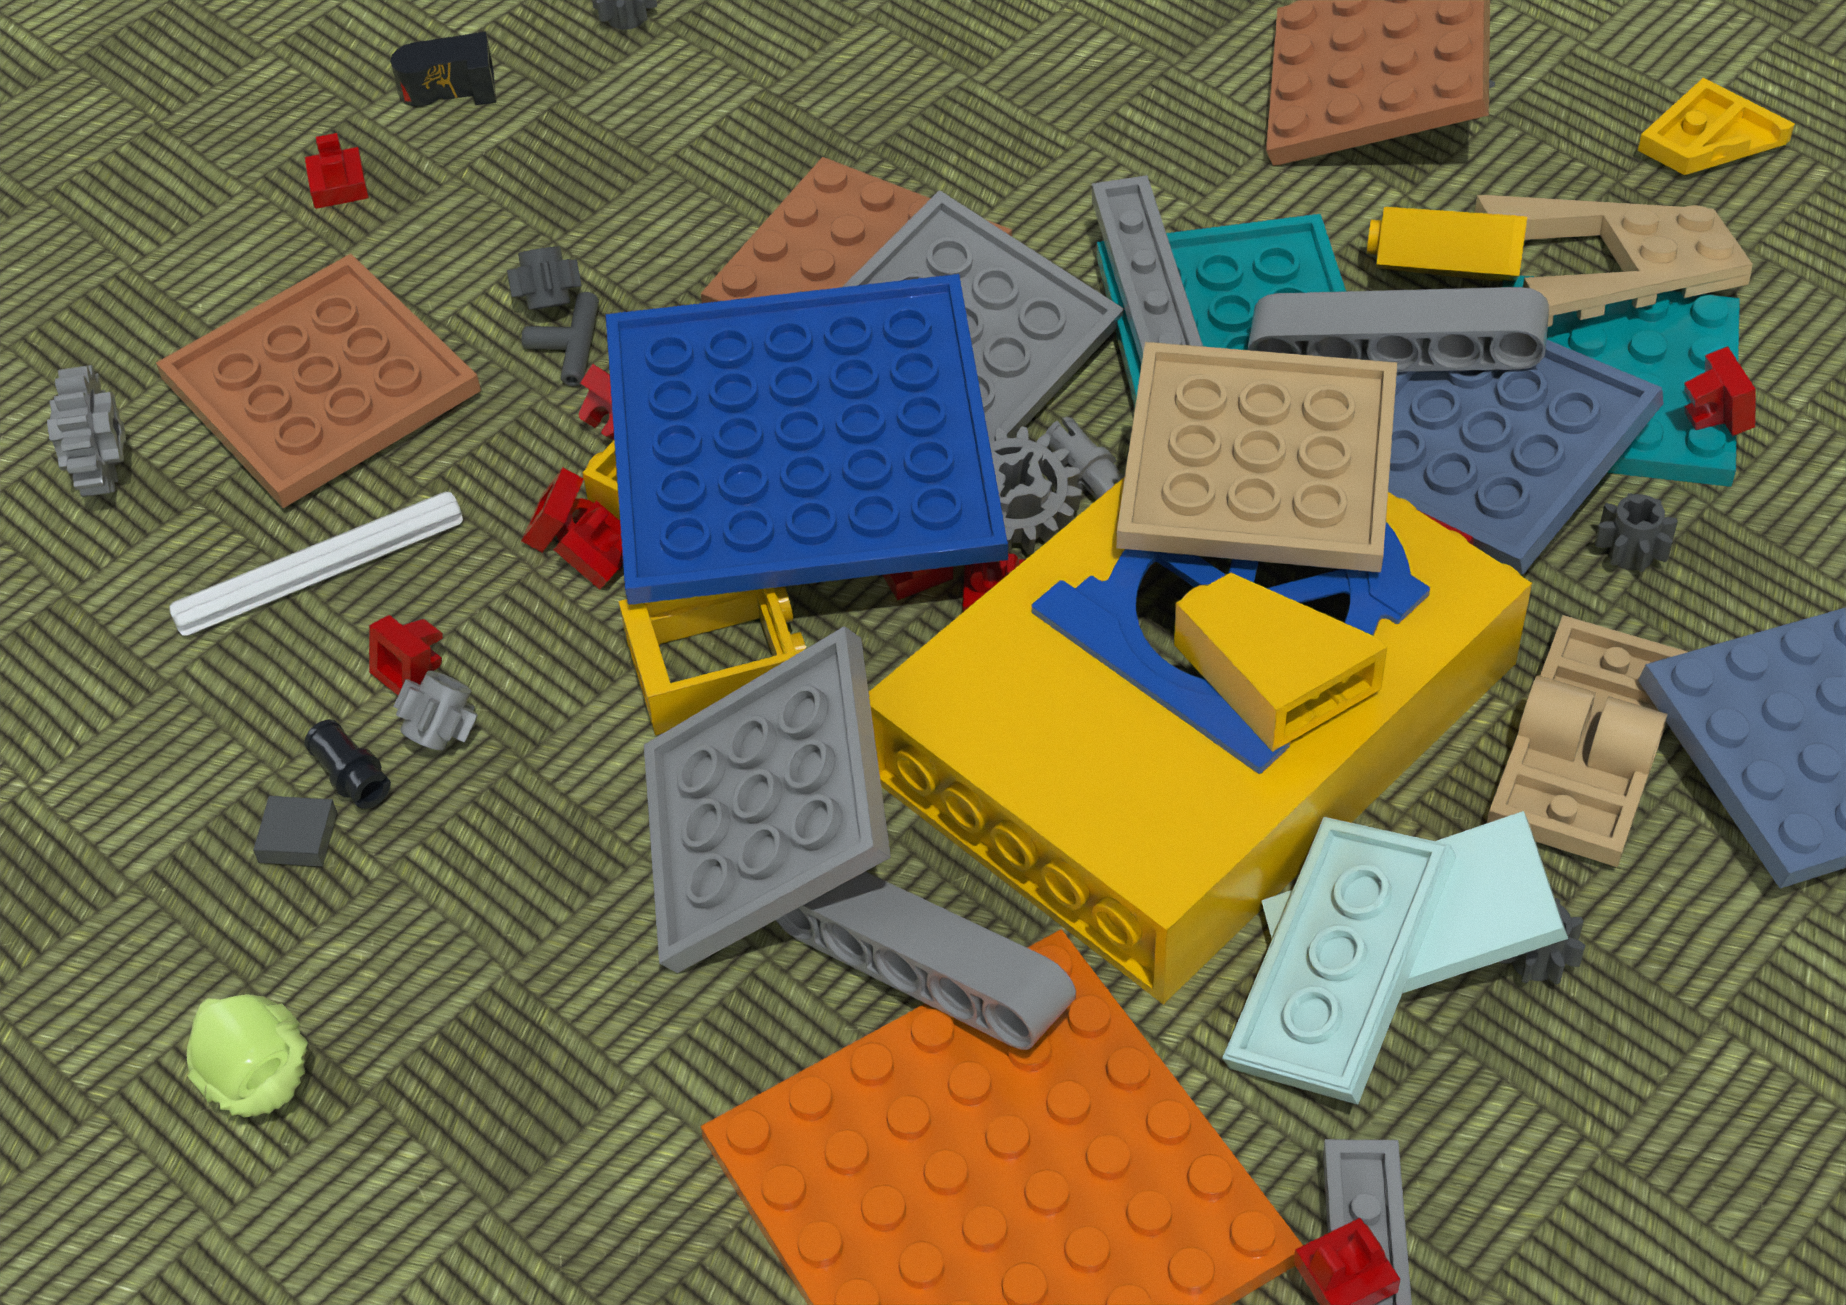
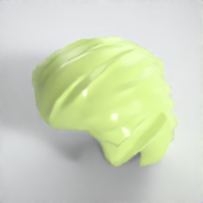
[187,994,308,1117]

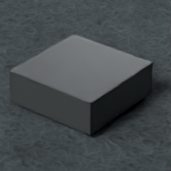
[253,796,337,867]

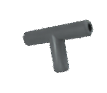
[522,292,599,387]

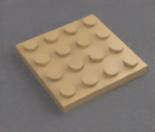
[1116,342,1397,572]

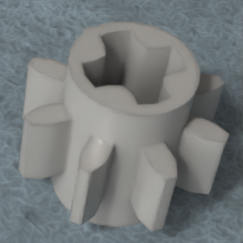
[393,671,478,750]

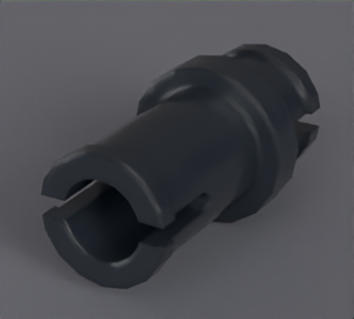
[304,719,391,809]

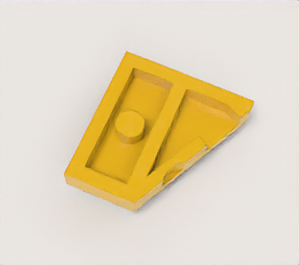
[1638,78,1795,175]

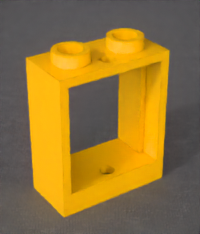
[618,586,806,736]

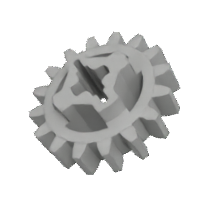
[47,365,126,497]
[990,426,1082,554]

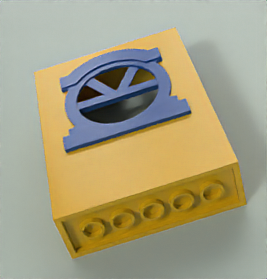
[869,477,1532,1005]

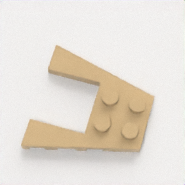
[1475,195,1753,327]

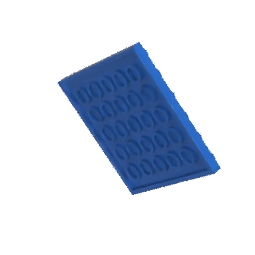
[606,274,1008,605]

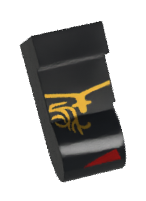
[390,31,496,106]

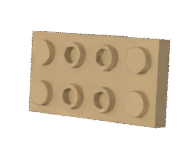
[1487,615,1688,867]

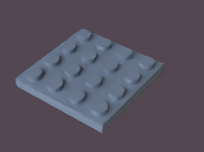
[1388,340,1663,575]
[1638,608,1846,889]

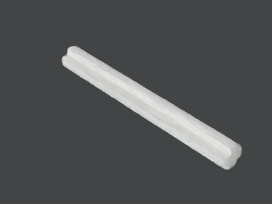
[169,491,463,636]

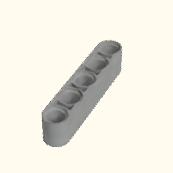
[1248,287,1549,372]
[776,872,1076,1050]

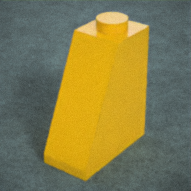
[1366,207,1527,282]
[1174,573,1387,752]

